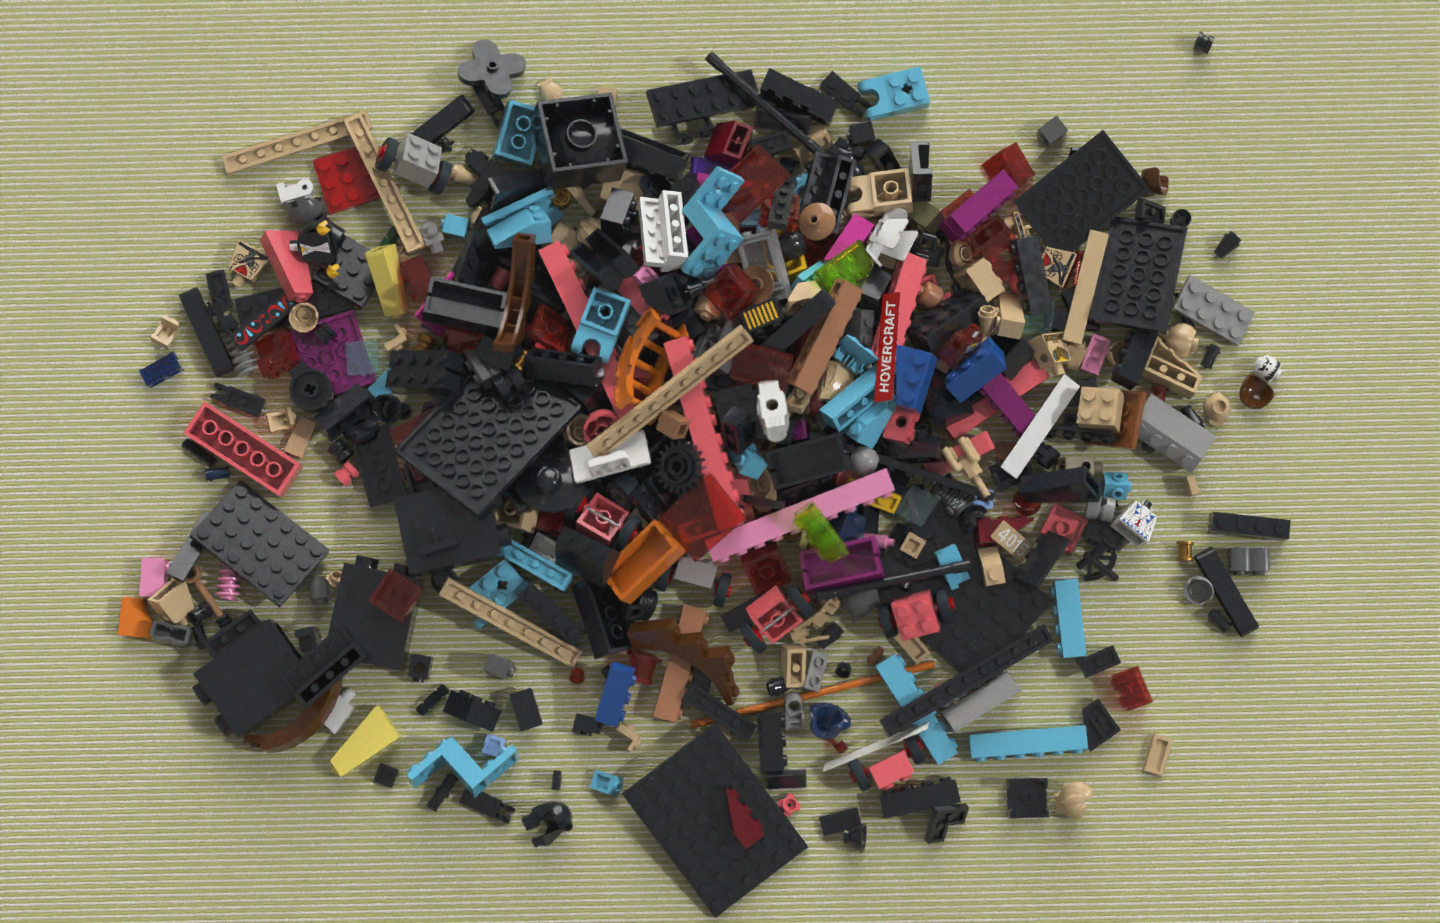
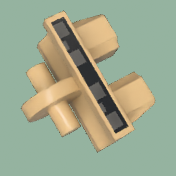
[1000,211,1033,248]

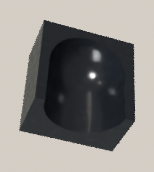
[531,92,628,190]

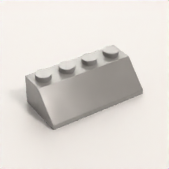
[1138,393,1216,473]
[940,671,1022,732]

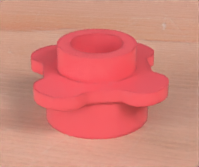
[777,793,800,817]

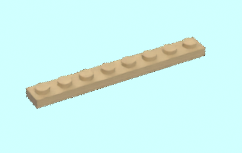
[222,110,373,175]
[343,113,426,255]
[438,577,583,668]

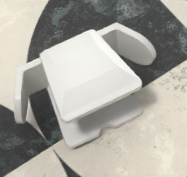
[865,208,918,267]
[757,380,789,442]

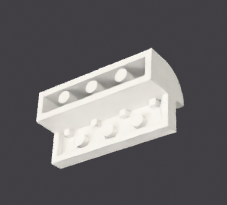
[638,190,688,272]

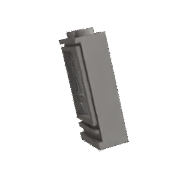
[737,227,792,306]

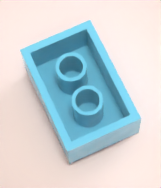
[492,99,537,168]

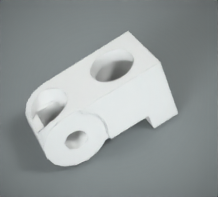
[276,179,315,206]

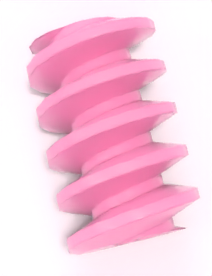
[215,562,242,601]

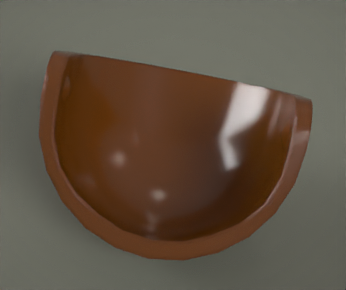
[1141,167,1169,196]
[1239,374,1275,409]

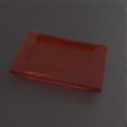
[717,144,791,223]

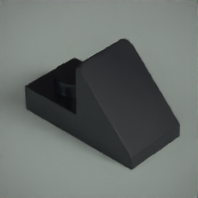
[1135,198,1166,224]

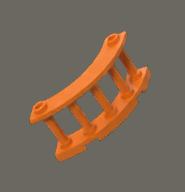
[614,306,689,425]

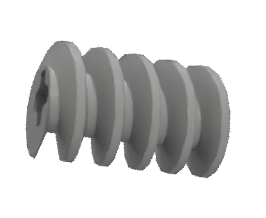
[225,338,259,378]

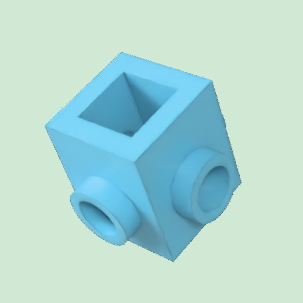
[1102,472,1131,500]

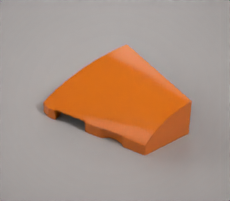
[118,597,153,639]

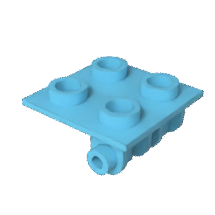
[832,335,878,376]

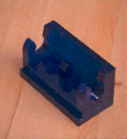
[139,351,184,388]

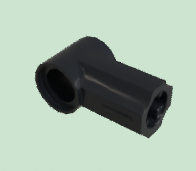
[1033,442,1061,470]

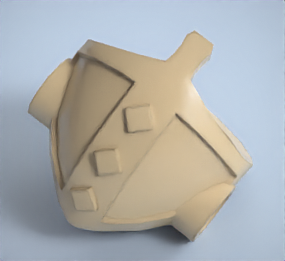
[563,414,588,447]

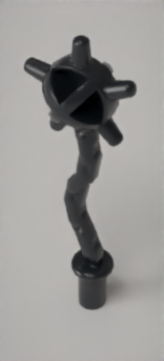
[936,229,960,293]

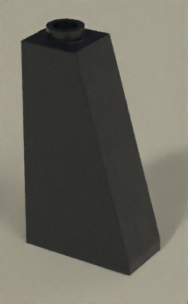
[482,168,545,213]
[1019,466,1101,503]

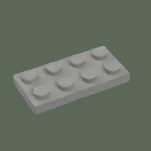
[1172,275,1255,346]

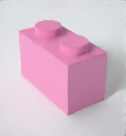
[139,558,171,598]

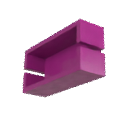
[938,169,1018,243]
[799,536,885,594]

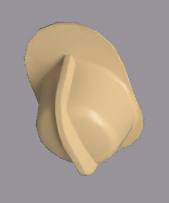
[747,469,777,512]

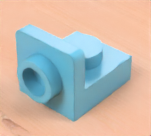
[590,769,623,796]

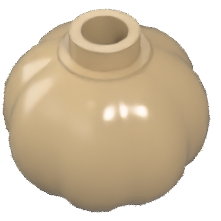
[1163,323,1200,358]

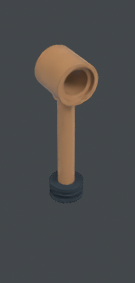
[185,565,233,628]

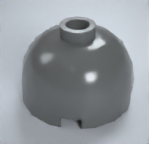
[284,197,324,226]

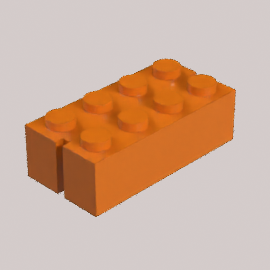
[607,519,686,604]

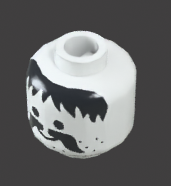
[1252,355,1283,383]

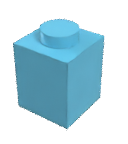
[440,214,471,241]

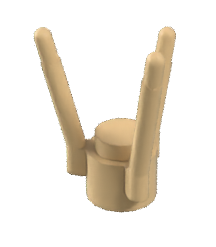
[789,608,829,645]

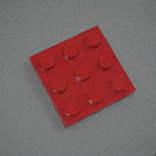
[313,147,381,215]

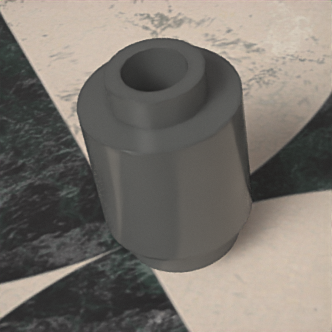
[308,576,330,604]

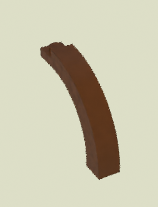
[243,677,343,753]

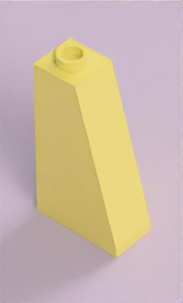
[365,244,409,319]
[330,705,402,777]

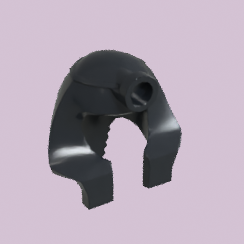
[522,801,573,847]

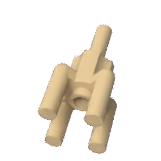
[941,436,990,498]

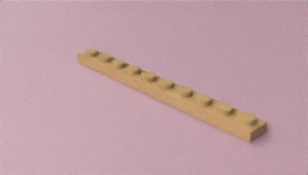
[586,325,754,457]

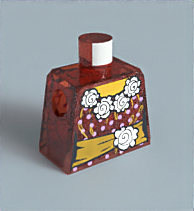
[937,324,982,368]

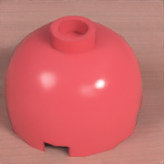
[583,409,619,443]

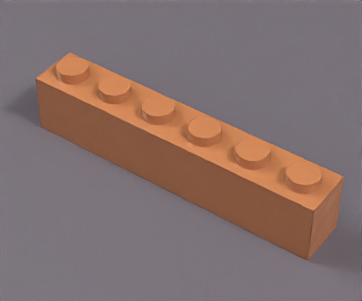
[786,278,863,395]
[654,604,710,723]

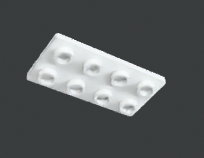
[569,430,651,483]

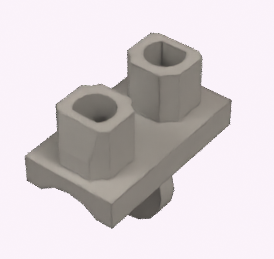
[420,222,444,254]

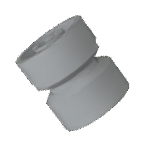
[1084,496,1116,523]

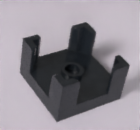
[1006,778,1049,819]

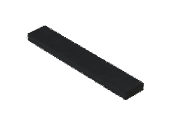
[767,157,800,231]

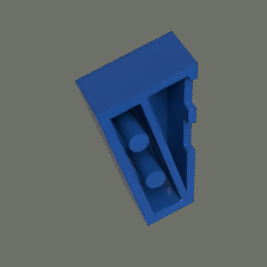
[945,337,1006,403]
[896,345,938,414]
[594,661,637,728]

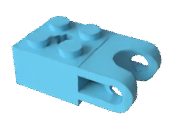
[857,66,930,121]
[571,286,631,364]
[469,558,523,630]

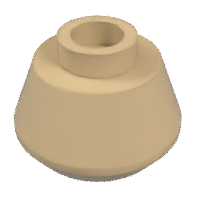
[949,242,973,268]

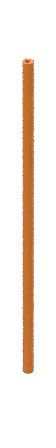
[690,660,935,729]

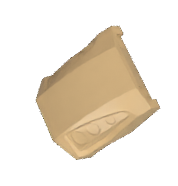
[817,360,859,402]

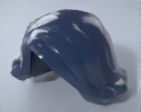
[809,703,851,739]

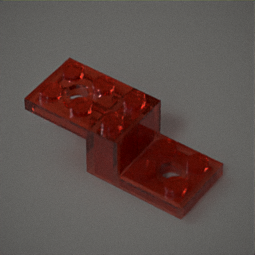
[941,189,1016,282]

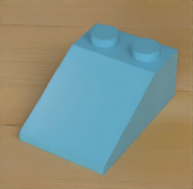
[487,205,551,249]
[841,394,897,449]

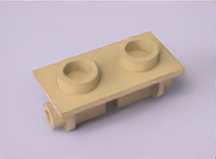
[807,597,842,629]

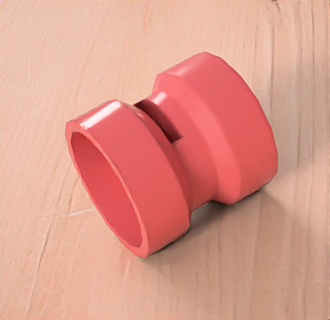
[334,460,360,487]

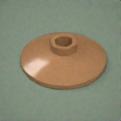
[799,203,836,241]
[737,265,774,304]

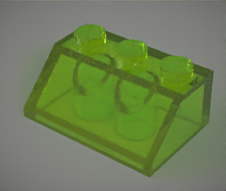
[812,239,872,293]
[793,500,849,563]

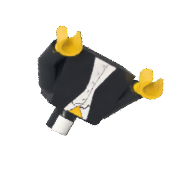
[289,220,340,278]

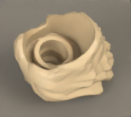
[573,217,601,254]
[1054,781,1093,820]

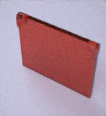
[660,473,747,563]

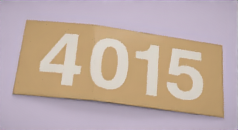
[990,520,1034,563]

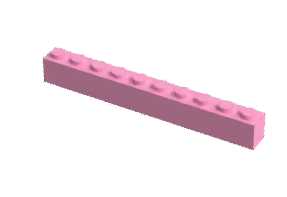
[705,468,895,564]

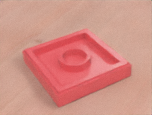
[1037,503,1089,554]

